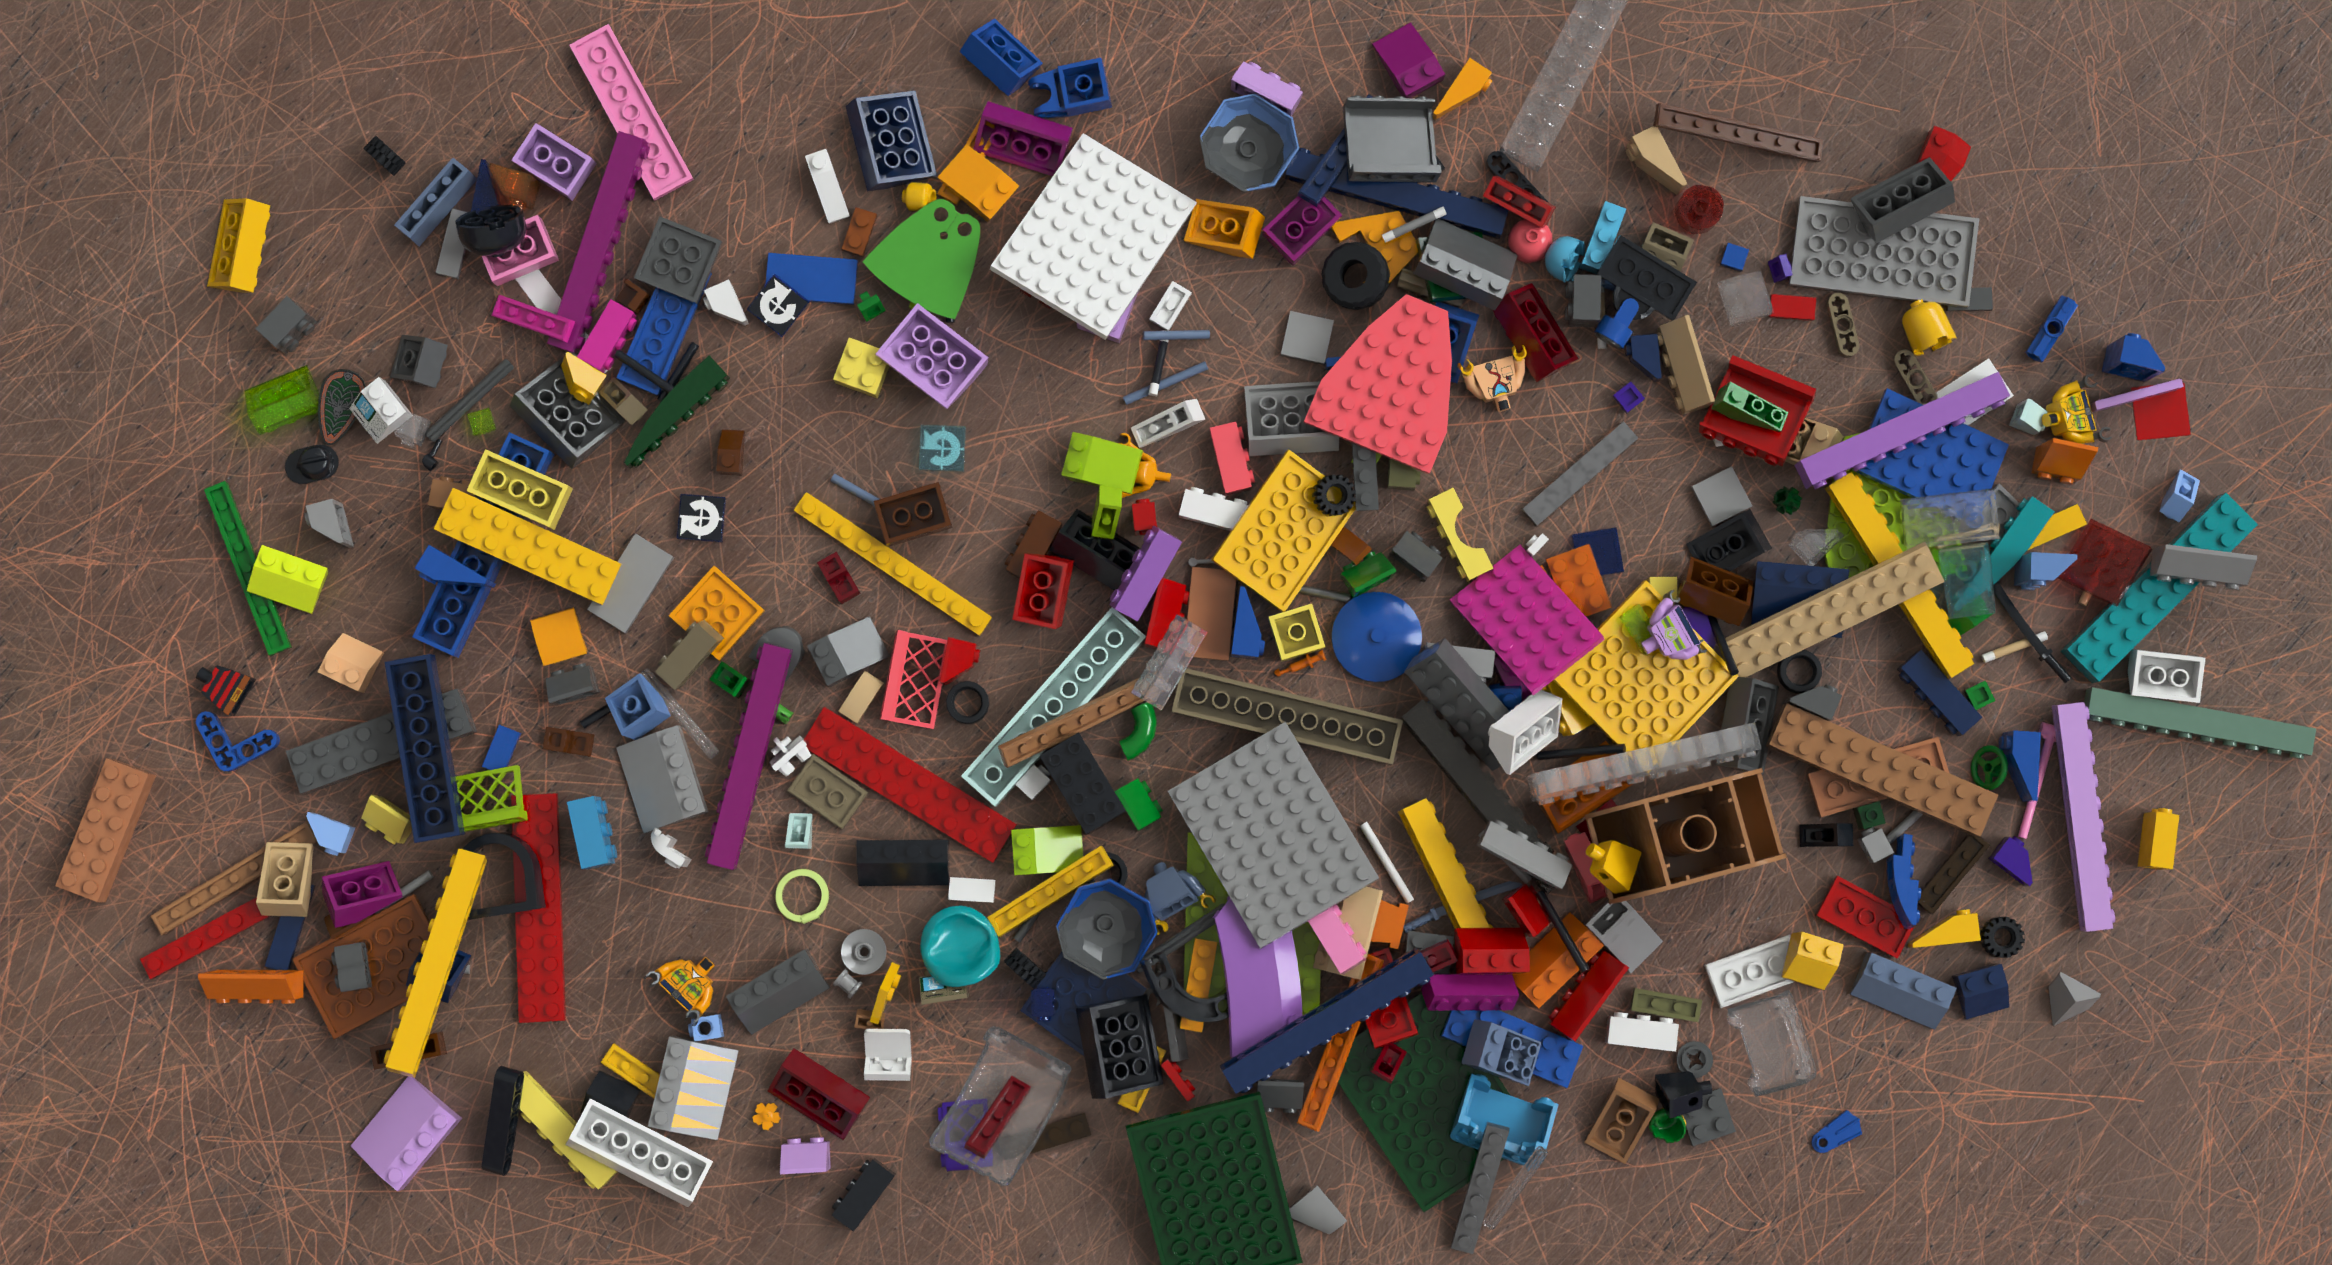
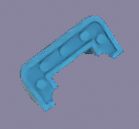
[1450,1074,1559,1167]

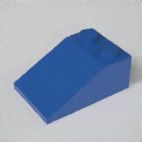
[1435,302,1479,383]
[415,545,496,588]
[1231,586,1265,660]
[1999,730,2041,802]

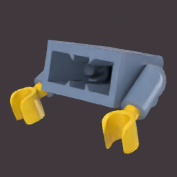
[1144,862,1216,935]

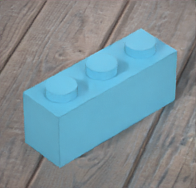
[1579,201,1626,274]

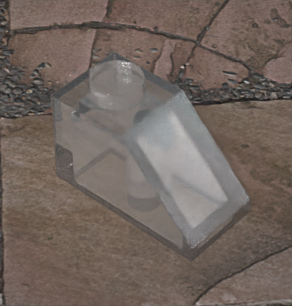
[394,413,431,448]
[1789,529,1845,566]

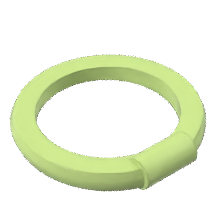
[775,869,829,924]

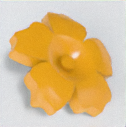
[752,1103,781,1130]

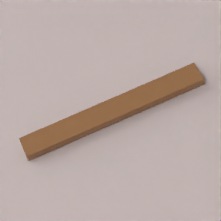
[998,670,1165,768]
[150,821,318,935]

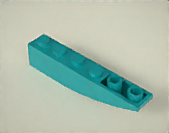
[1951,496,2055,611]

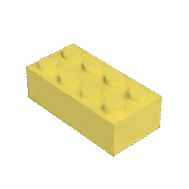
[467,449,573,530]

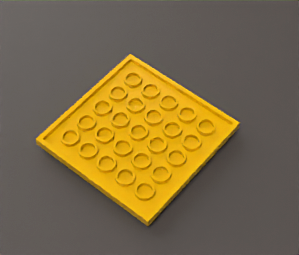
[1553,580,1739,773]

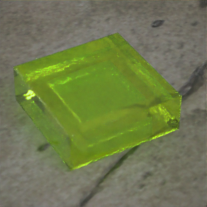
[467,408,496,436]

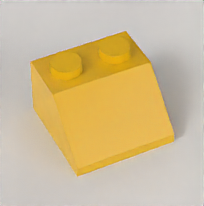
[1781,932,1844,990]

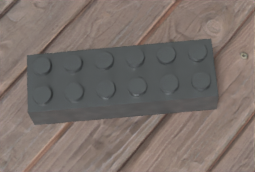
[1404,638,1510,771]

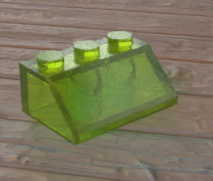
[244,365,319,435]

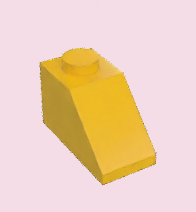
[561,352,606,404]

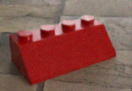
[1548,950,1629,1041]

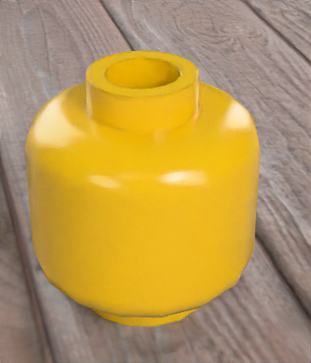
[902,182,937,211]

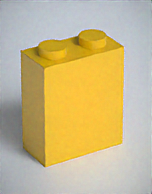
[2137,808,2179,870]

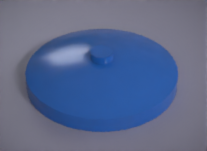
[1331,592,1422,682]

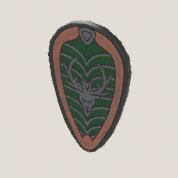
[318,369,366,445]

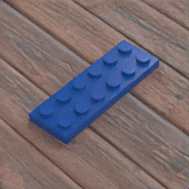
[616,273,712,396]
[1441,1010,1583,1089]

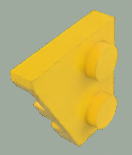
[870,962,901,1024]

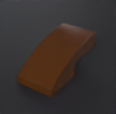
[542,727,595,757]

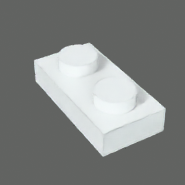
[1149,281,1192,331]

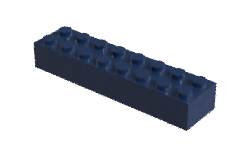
[384,654,465,843]

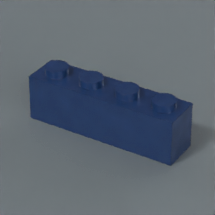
[1897,650,1982,736]

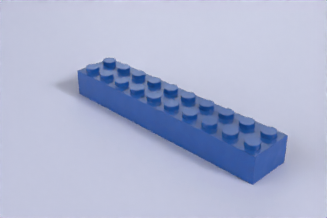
[412,432,555,658]

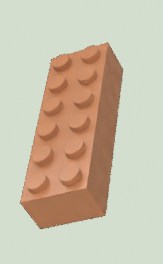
[55,758,156,902]

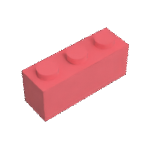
[1210,422,1255,496]

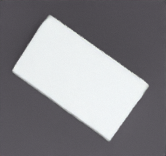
[948,877,995,903]

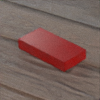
[1769,294,1816,321]

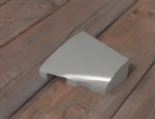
[1289,1185,1347,1235]

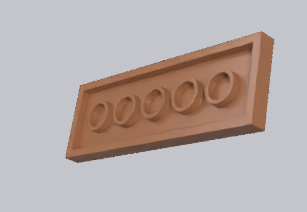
[1807,737,1949,817]

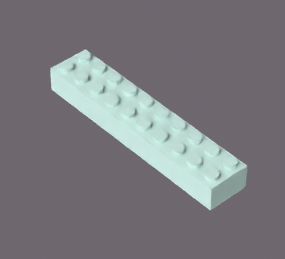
[961,607,1146,807]

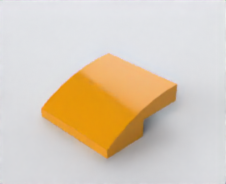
[530,607,587,666]

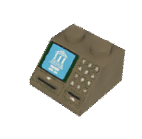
[919,971,970,1005]

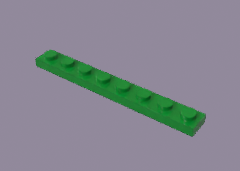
[204,481,292,656]

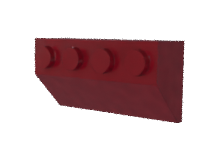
[1493,283,1578,382]
[768,1048,870,1140]

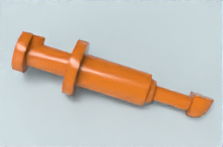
[1274,650,1327,677]

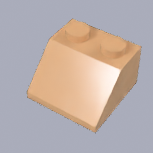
[318,633,384,693]

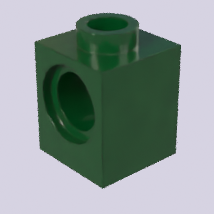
[1852,801,1886,830]

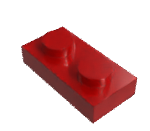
[1160,1059,1196,1102]

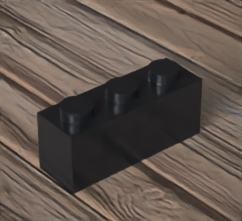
[832,1158,896,1232]

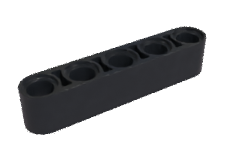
[481,1066,524,1176]

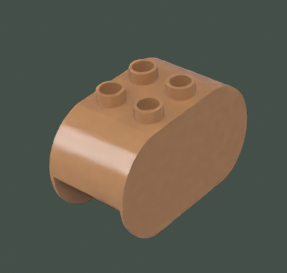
[1585,768,1787,904]

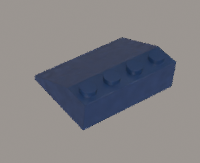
[845,91,937,192]
[1751,561,1849,638]

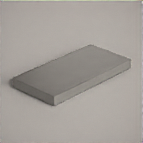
[587,533,674,634]

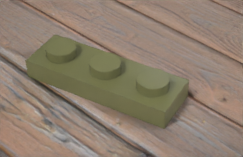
[1630,988,1702,1022]

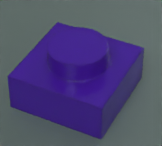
[1768,254,1793,283]
[1613,382,1645,414]

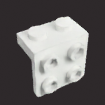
[864,1029,912,1081]

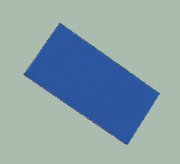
[765,253,858,305]

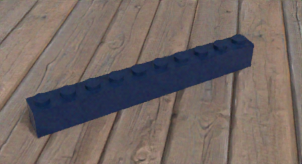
[1285,148,1508,239]
[1220,947,1434,1094]

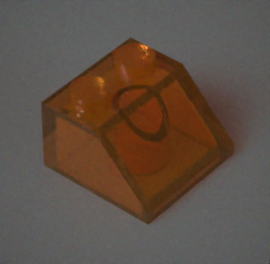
[488,163,541,211]

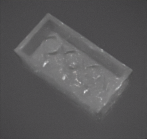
[1900,489,2000,550]

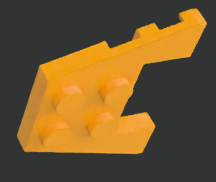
[1331,211,1418,284]

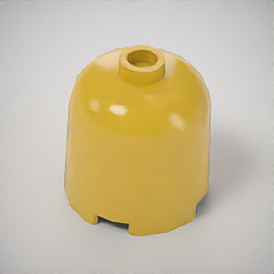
[1902,299,1957,356]

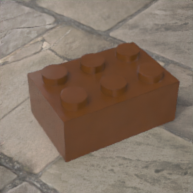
[873,482,953,547]
[1676,557,1754,626]

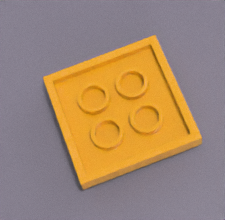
[669,566,765,661]

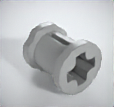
[833,969,863,999]

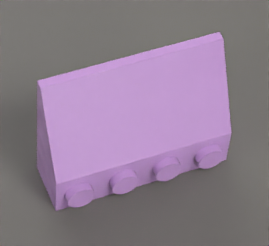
[875,303,989,409]
[351,1077,462,1191]

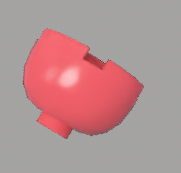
[1508,219,1553,263]

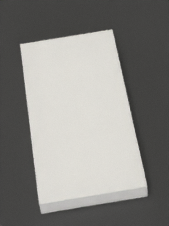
[1704,935,1795,1008]

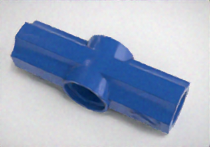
[2025,295,2078,363]

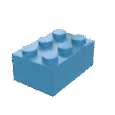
[567,796,617,869]

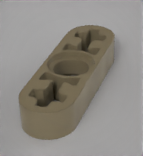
[1826,293,1859,358]
[1894,349,1938,405]

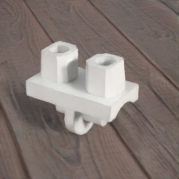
[769,735,811,776]

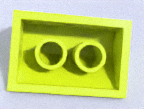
[247,545,328,614]

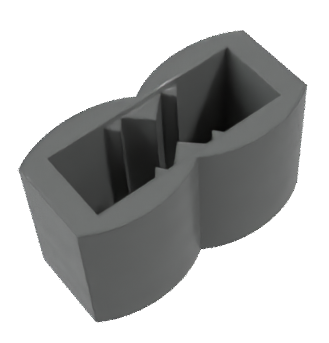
[331,942,372,992]

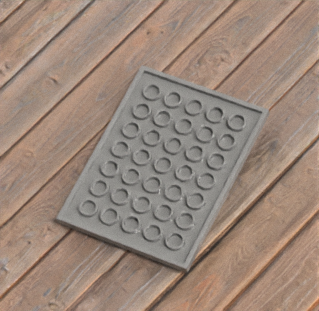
[1168,722,1379,949]

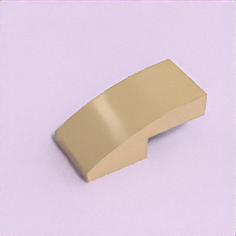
[839,671,884,723]

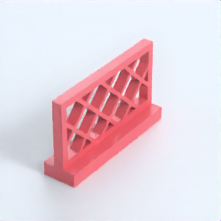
[879,630,947,729]

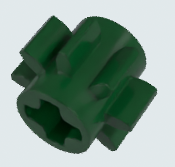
[1773,486,1802,515]

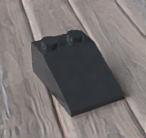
[1686,509,1772,572]

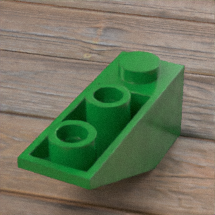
[1712,382,1789,432]

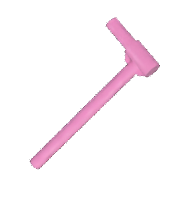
[2018,722,2056,839]

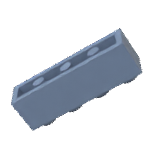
[394,158,478,247]

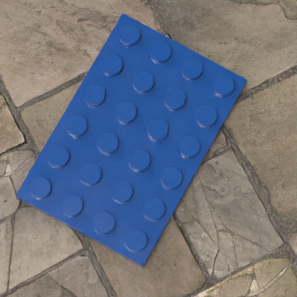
[1852,388,2009,526]

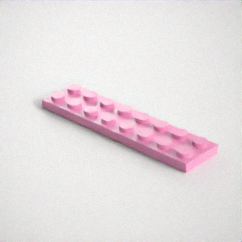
[570,24,694,201]

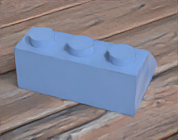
[2014,552,2077,590]

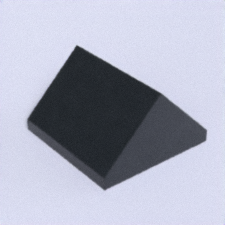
[580,1071,641,1118]

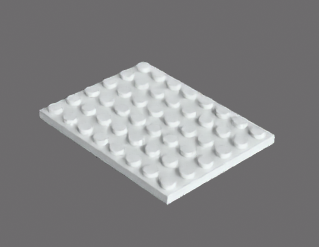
[990,133,1197,340]

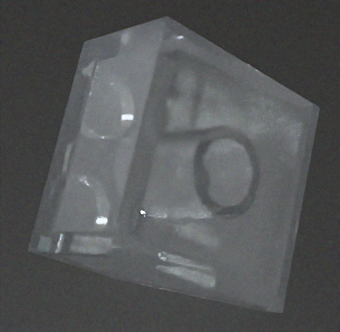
[1717,271,1775,328]

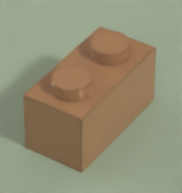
[854,1009,886,1029]

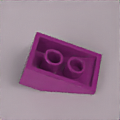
[1372,22,1445,98]
[1262,196,1342,266]
[322,861,402,928]

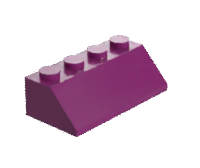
[973,101,1073,176]

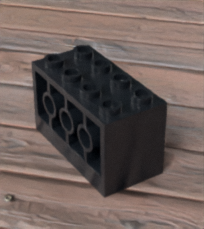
[1040,732,1126,835]

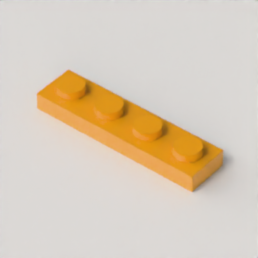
[1180,938,1218,1032]

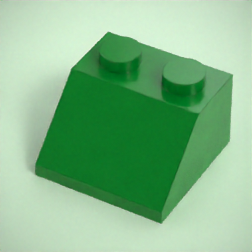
[1114,778,1163,832]

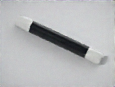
[1148,330,1169,396]

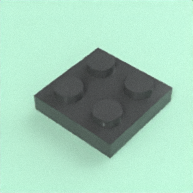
[1683,1088,1736,1146]

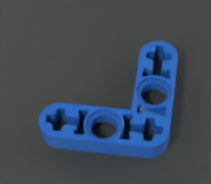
[196,711,280,772]

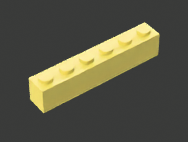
[520,1071,618,1190]

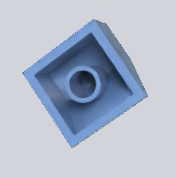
[605,673,671,740]

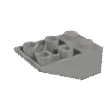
[1584,900,1663,973]

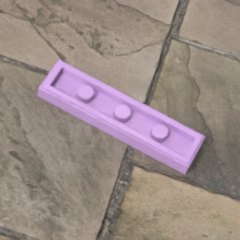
[2090,379,2184,413]

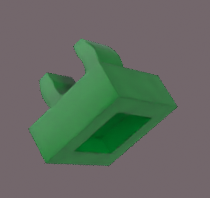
[857,291,886,322]

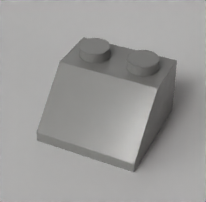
[304,499,354,548]

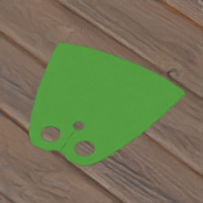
[863,199,980,319]

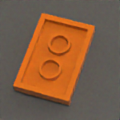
[1546,544,1612,617]

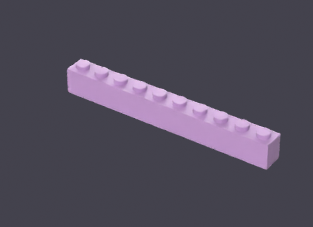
[2052,702,2115,932]

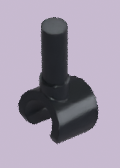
[422,439,443,471]

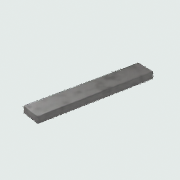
[1522,421,1638,526]

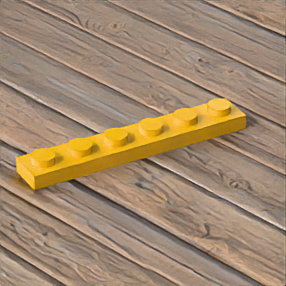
[987,846,1114,937]

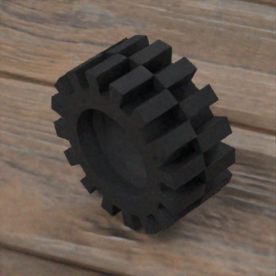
[363,135,406,176]
[1312,475,1356,516]
[1980,917,2025,958]
[1004,948,1046,988]

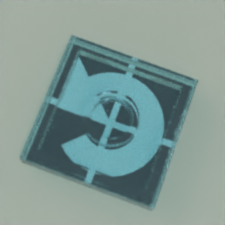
[919,425,966,472]

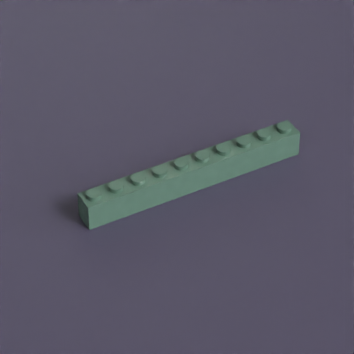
[2084,687,2316,759]

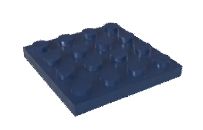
[1020,952,1147,1056]

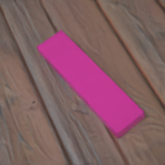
[491,295,575,343]

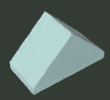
[785,813,812,849]

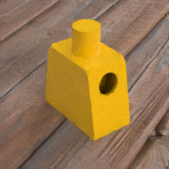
[1586,840,1642,894]

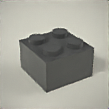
[1564,275,1601,328]
[255,296,317,354]

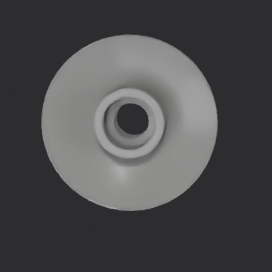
[841,929,887,975]

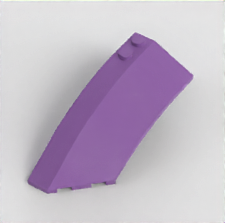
[1213,896,1303,1058]

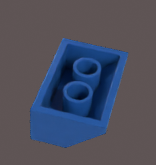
[959,18,1043,96]
[2102,333,2165,382]

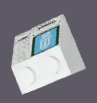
[349,377,413,444]

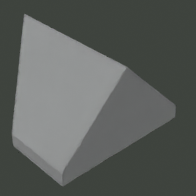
[2049,972,2101,1026]

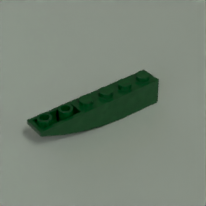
[624,356,730,469]

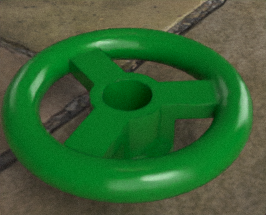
[1971,745,2008,790]

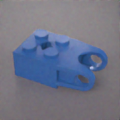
[1028,57,1112,118]

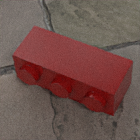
[1483,176,1556,228]

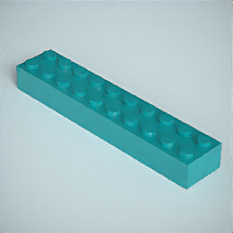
[2060,492,2258,683]

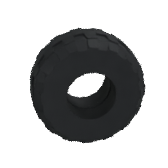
[1321,242,1390,310]

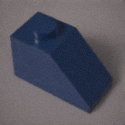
[1625,334,1662,382]

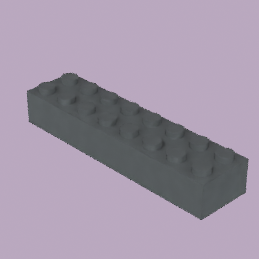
[286,689,477,795]

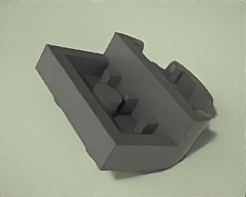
[748,626,805,682]

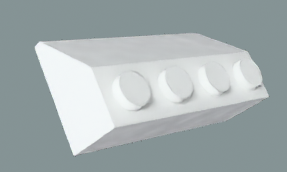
[1488,690,1563,775]

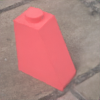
[1564,832,1607,904]

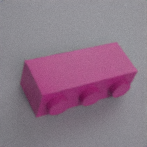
[577,299,637,373]

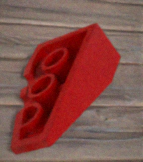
[1916,126,1971,181]

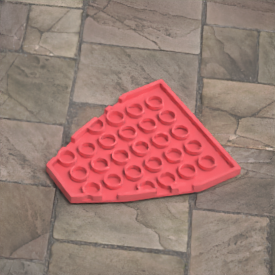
[1304,294,1452,474]

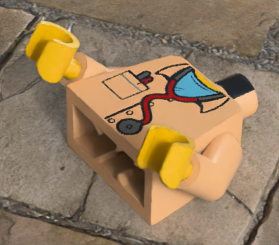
[1457,345,1527,412]

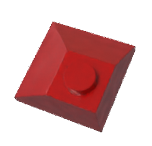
[940,637,980,685]

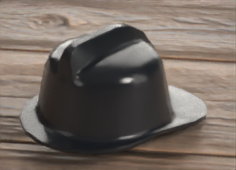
[285,445,339,484]

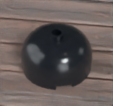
[455,205,526,257]

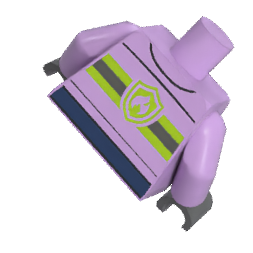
[1641,590,1707,660]

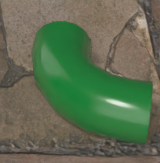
[1119,701,1157,761]

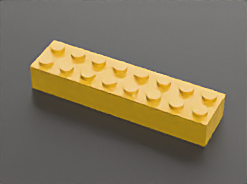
[434,488,621,605]

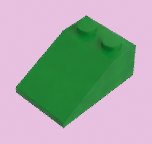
[1340,551,1397,598]

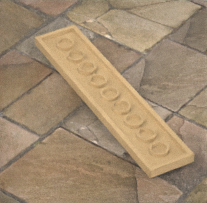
[1725,542,1945,678]

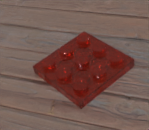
[2057,519,2152,607]

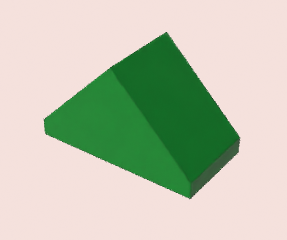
[709,661,751,699]

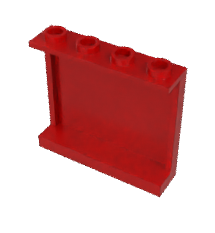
[1699,355,1816,467]

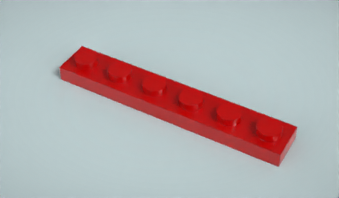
[140,897,271,979]

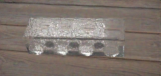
[1131,615,1207,711]

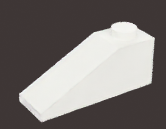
[805,149,850,224]
[1131,399,1206,448]

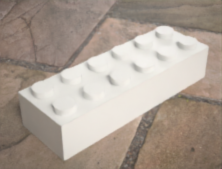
[565,1099,713,1207]

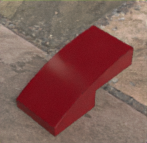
[817,552,861,604]

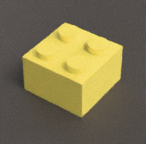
[833,338,890,398]
[1268,604,1325,662]

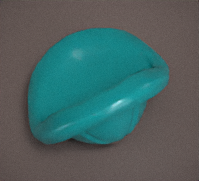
[920,906,1001,987]

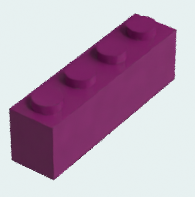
[1421,974,1519,1011]

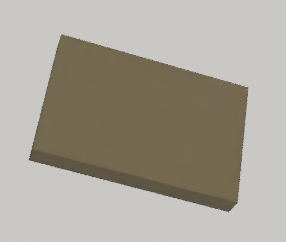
[787,754,869,830]

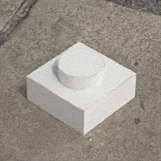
[1526,533,1549,557]

